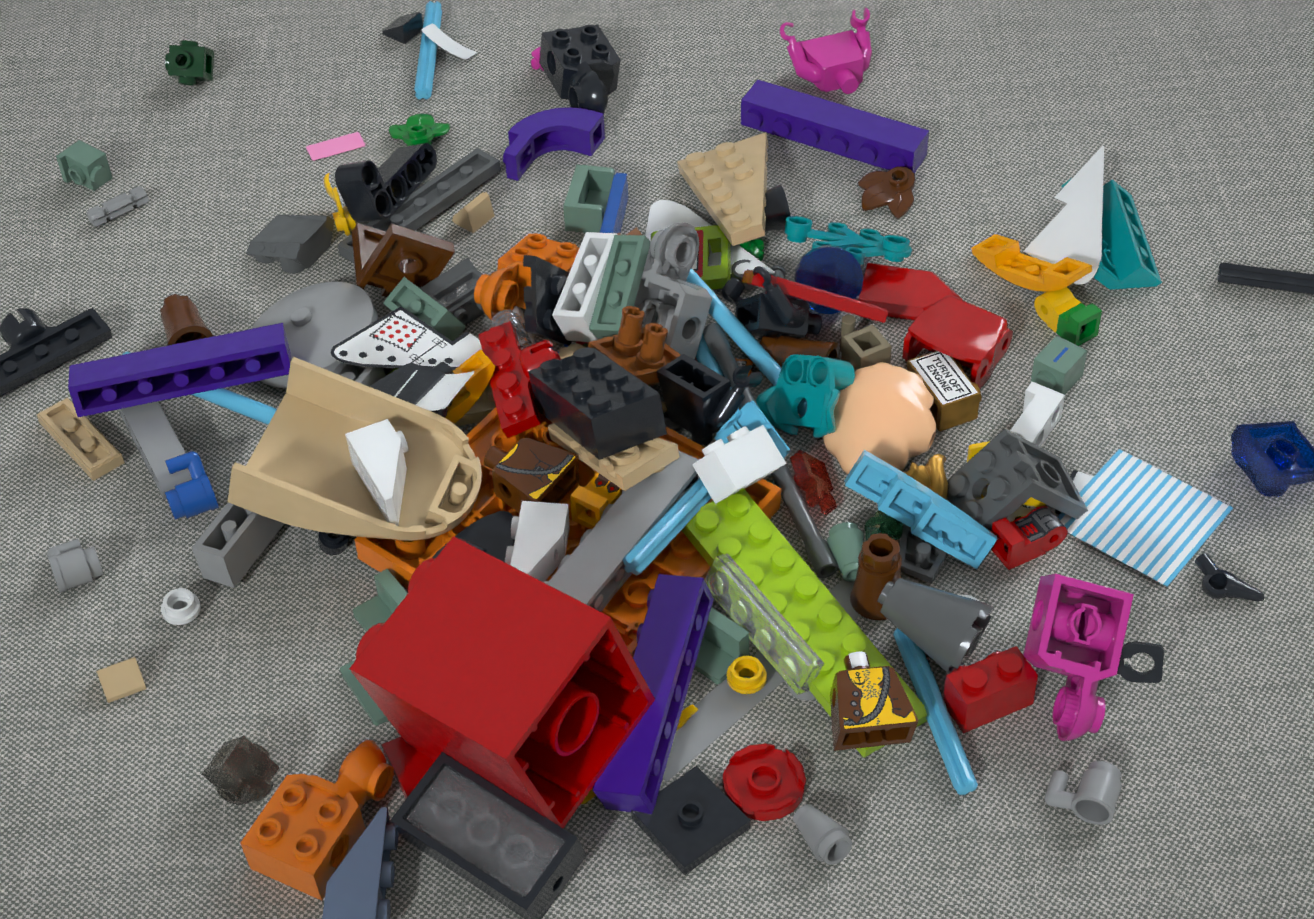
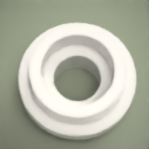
[161,588,201,625]

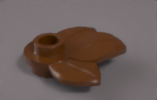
[858,167,916,219]

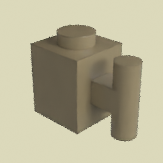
[840,315,892,371]

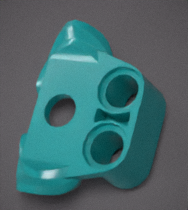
[756,354,855,438]

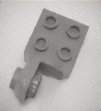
[634,223,712,360]

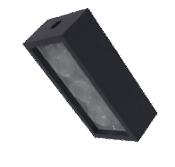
[390,752,586,919]

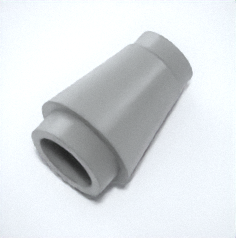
[793,804,852,865]

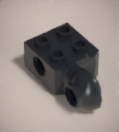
[539,24,621,114]

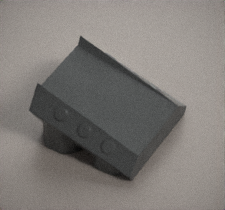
[246,215,335,274]

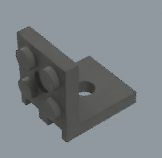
[947,429,1088,531]

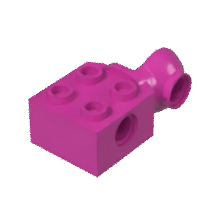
[1023,573,1134,741]

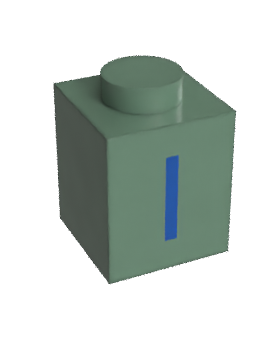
[1030,336,1087,395]

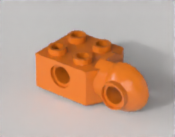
[474,233,579,323]
[240,740,394,901]

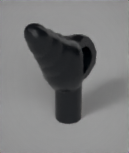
[1195,553,1265,602]

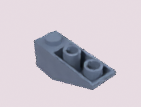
[322,807,399,919]

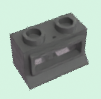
[420,258,484,326]

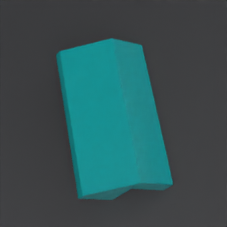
[1061,178,1162,290]

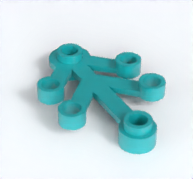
[784,216,912,265]

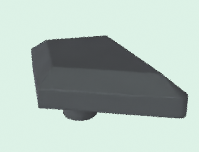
[900,523,948,584]

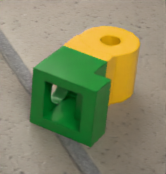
[1034,287,1102,346]

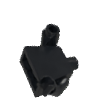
[657,354,762,445]

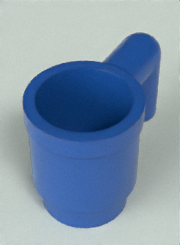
[165,451,219,520]

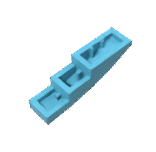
[844,450,998,569]

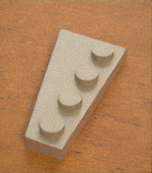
[548,423,680,491]

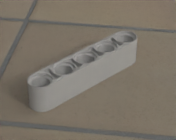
[118,401,192,500]

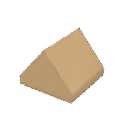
[452,192,495,233]
[96,657,147,703]

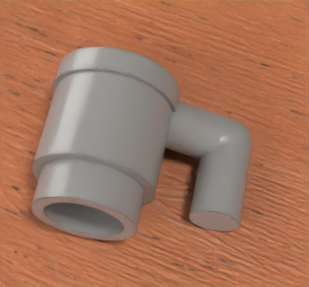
[47,539,103,593]
[1045,761,1122,825]

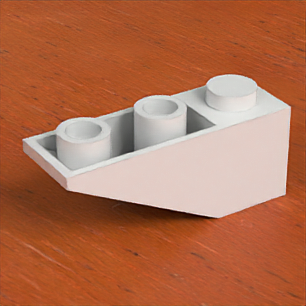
[505,501,570,582]

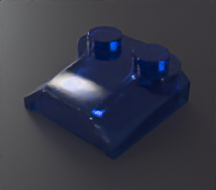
[1231,421,1314,497]

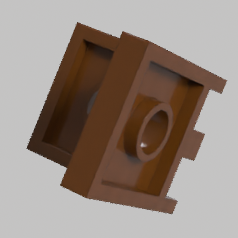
[352,223,455,297]

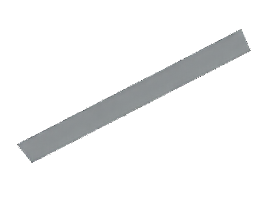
[663,579,860,782]

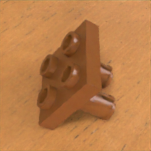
[588,306,681,385]

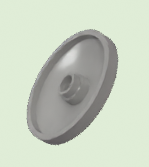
[251,281,378,388]

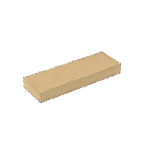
[36,398,124,481]

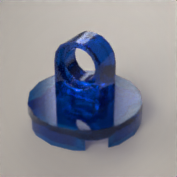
[794,245,863,314]

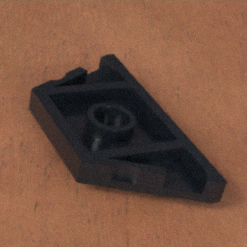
[523,255,572,346]

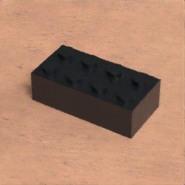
[528,347,667,460]

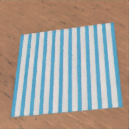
[1057,449,1233,587]

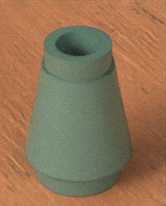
[827,522,864,582]

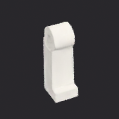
[1010,382,1065,447]

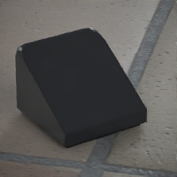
[382,12,423,44]

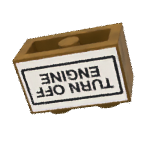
[907,351,982,432]

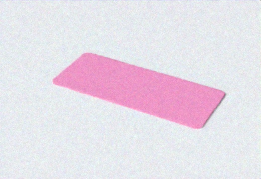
[306,132,365,161]

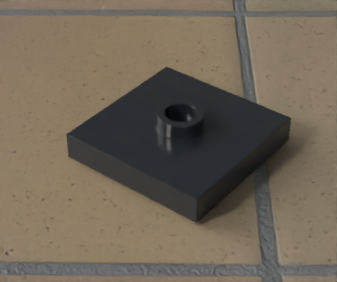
[631,766,750,875]

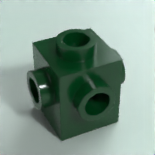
[165,40,214,86]

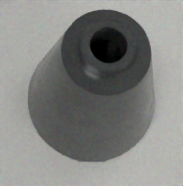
[877,578,994,674]

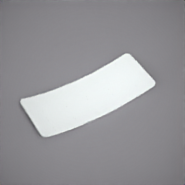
[421,23,477,59]

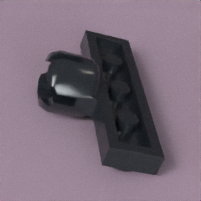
[0,307,112,397]

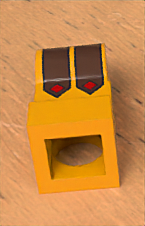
[570,472,623,529]

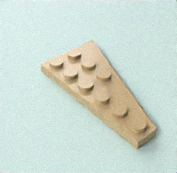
[677,132,769,246]

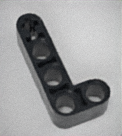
[335,143,437,222]

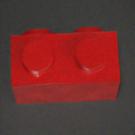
[943,646,1038,734]

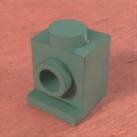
[56,140,112,191]

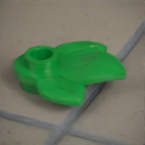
[388,113,450,146]

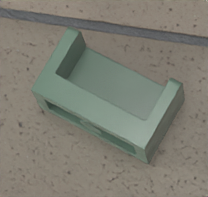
[563,164,615,233]
[383,277,465,341]

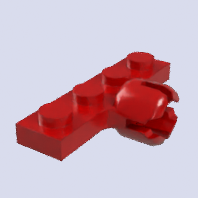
[478,321,561,439]

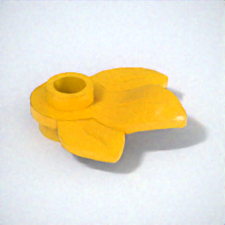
[323,173,356,236]

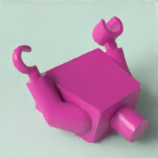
[779,8,872,94]

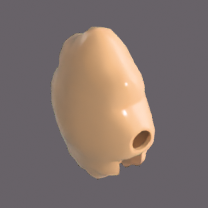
[823,362,936,474]

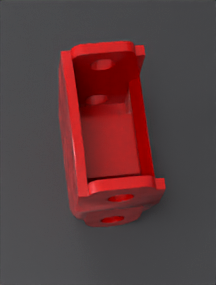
[902,296,1013,389]

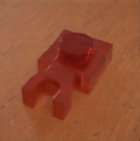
[790,449,837,516]

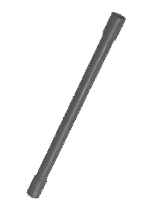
[702,323,838,578]

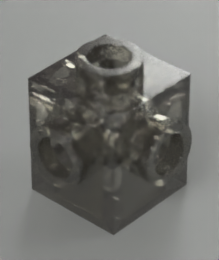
[201,735,280,806]

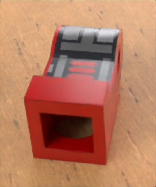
[991,506,1068,570]

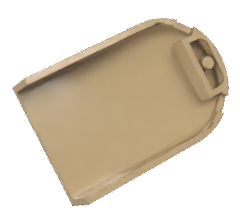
[228,357,482,540]

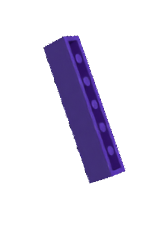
[741,79,929,174]
[68,323,291,417]
[593,574,714,814]

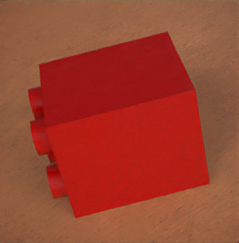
[349,536,655,828]

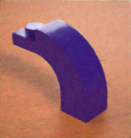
[503,107,605,181]

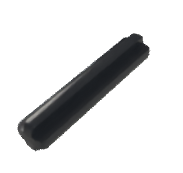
[1217,262,1314,295]

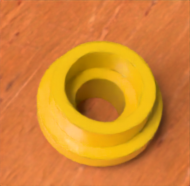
[727,655,767,694]

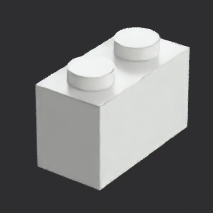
[693,425,786,504]

